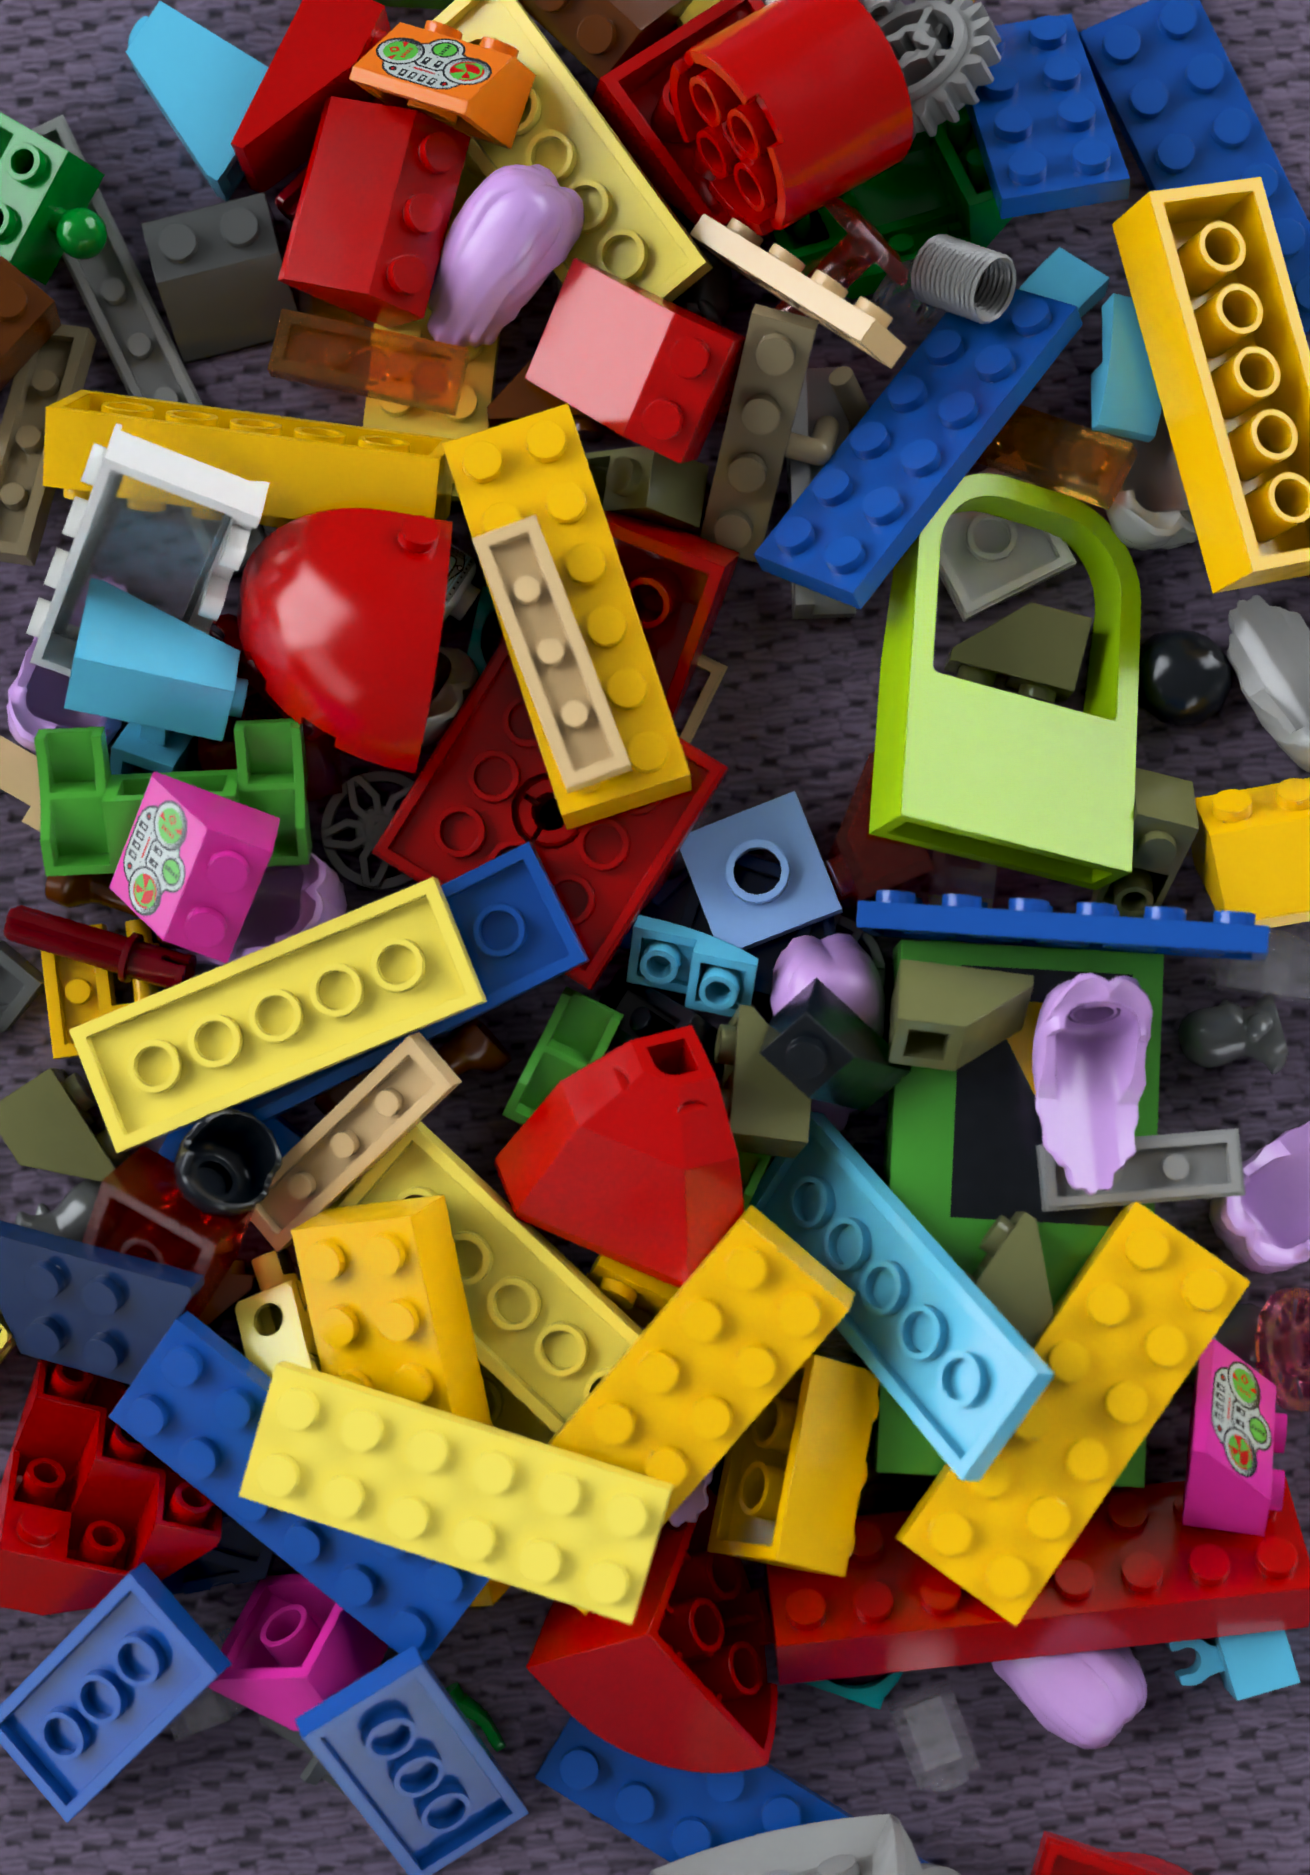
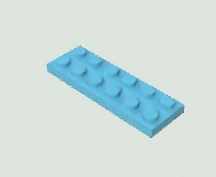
[746,1111,1055,1481]

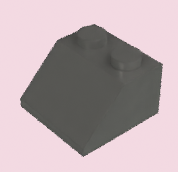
[141,192,304,365]

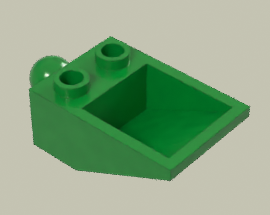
[0,112,107,285]

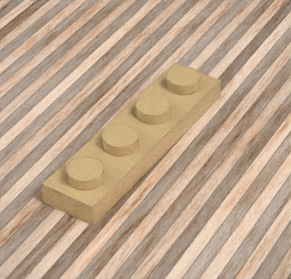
[689,213,907,369]
[472,515,632,794]
[245,1032,462,1252]

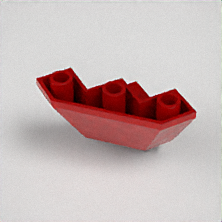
[494,1025,744,1288]
[0,1359,222,1615]

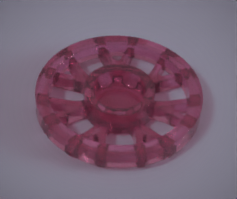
[1254,1288,1310,1411]

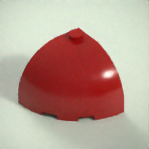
[237,508,453,773]
[526,1485,778,1773]

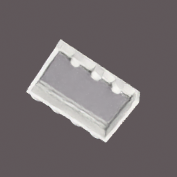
[26,423,269,677]

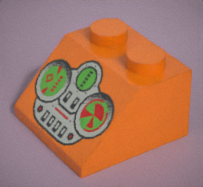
[349,20,536,149]

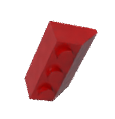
[278,96,471,329]

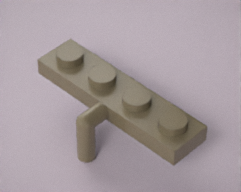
[700,304,840,562]
[0,324,97,566]

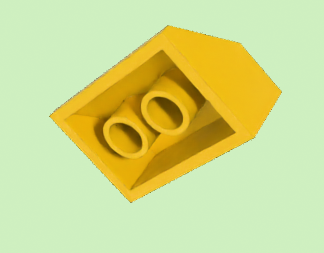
[1192,777,1310,928]
[707,1354,880,1577]

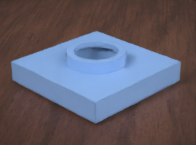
[680,791,843,951]

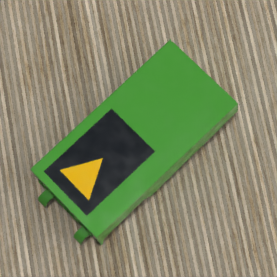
[871,940,1164,1488]

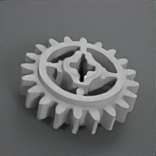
[873,0,1002,141]

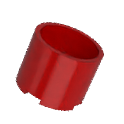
[670,0,913,236]

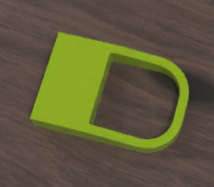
[869,473,1141,890]

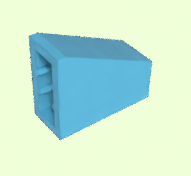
[126,1,269,202]
[64,578,248,741]

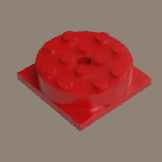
[371,638,729,990]

